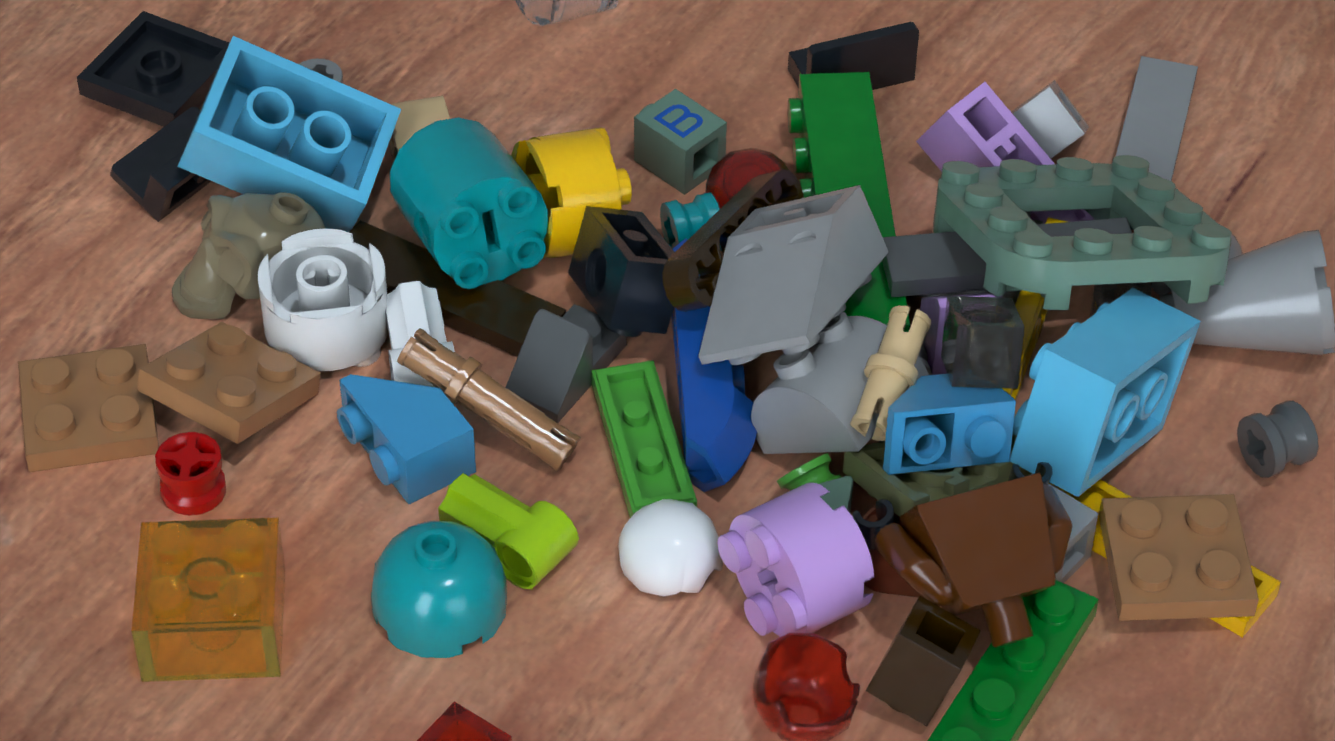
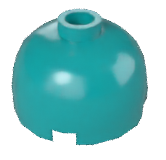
[371,521,507,658]

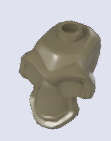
[172,192,326,319]

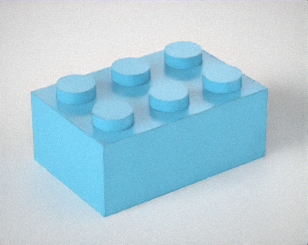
[177,36,401,232]
[1010,288,1201,497]

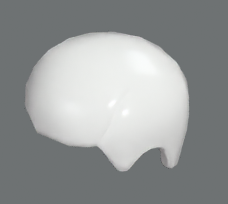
[618,499,723,597]

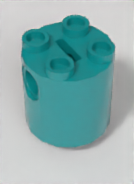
[390,117,548,289]

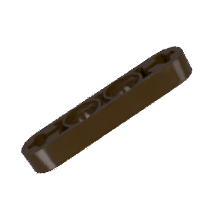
[662,169,804,312]

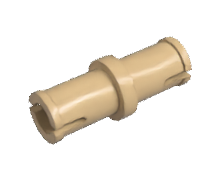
[850,305,931,441]

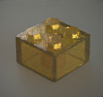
[131,517,286,682]

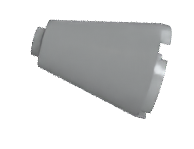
[1159,230,1335,355]

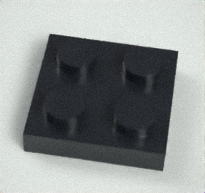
[77,11,229,127]

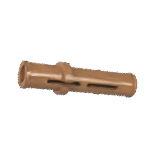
[397,328,581,472]

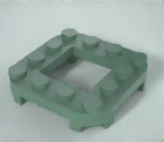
[932,155,1232,310]

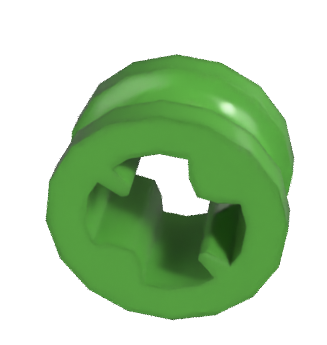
[777,453,841,491]

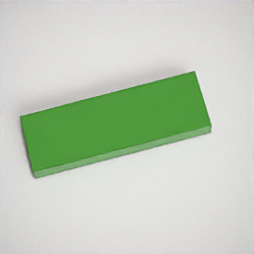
[592,360,697,518]

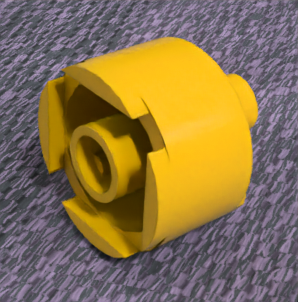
[511,127,632,258]

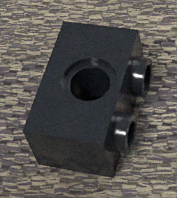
[568,206,675,337]

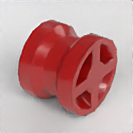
[155,432,226,516]

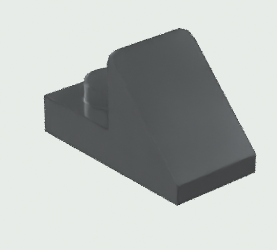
[505,304,627,423]

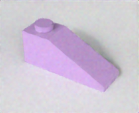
[916,82,1095,224]

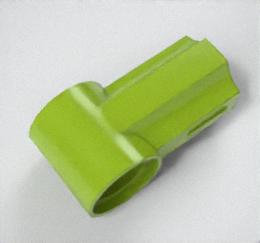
[438,473,579,589]

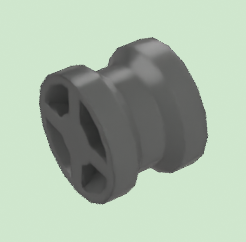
[1237,401,1319,478]

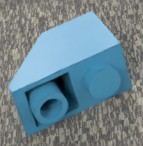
[883,370,1016,475]
[337,374,476,504]

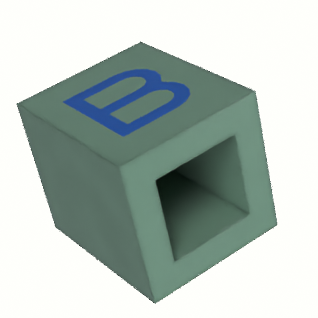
[634,89,727,195]

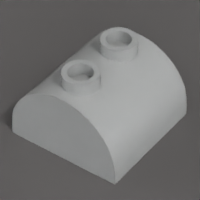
[751,312,929,454]

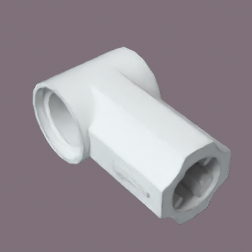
[386,281,455,394]

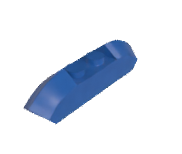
[671,238,757,492]

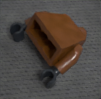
[853,462,1073,647]

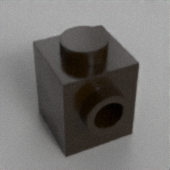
[865,596,981,726]

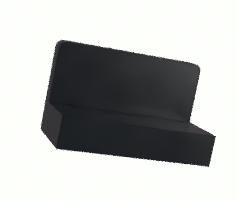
[788,22,919,90]
[110,107,211,222]

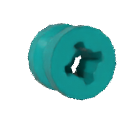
[660,192,722,251]

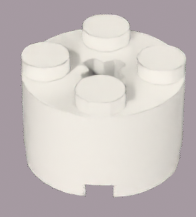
[258,228,388,371]

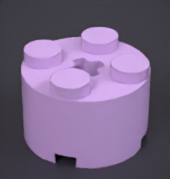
[717,483,874,641]

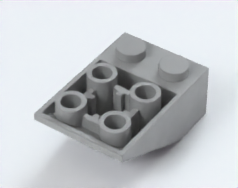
[698,185,889,365]

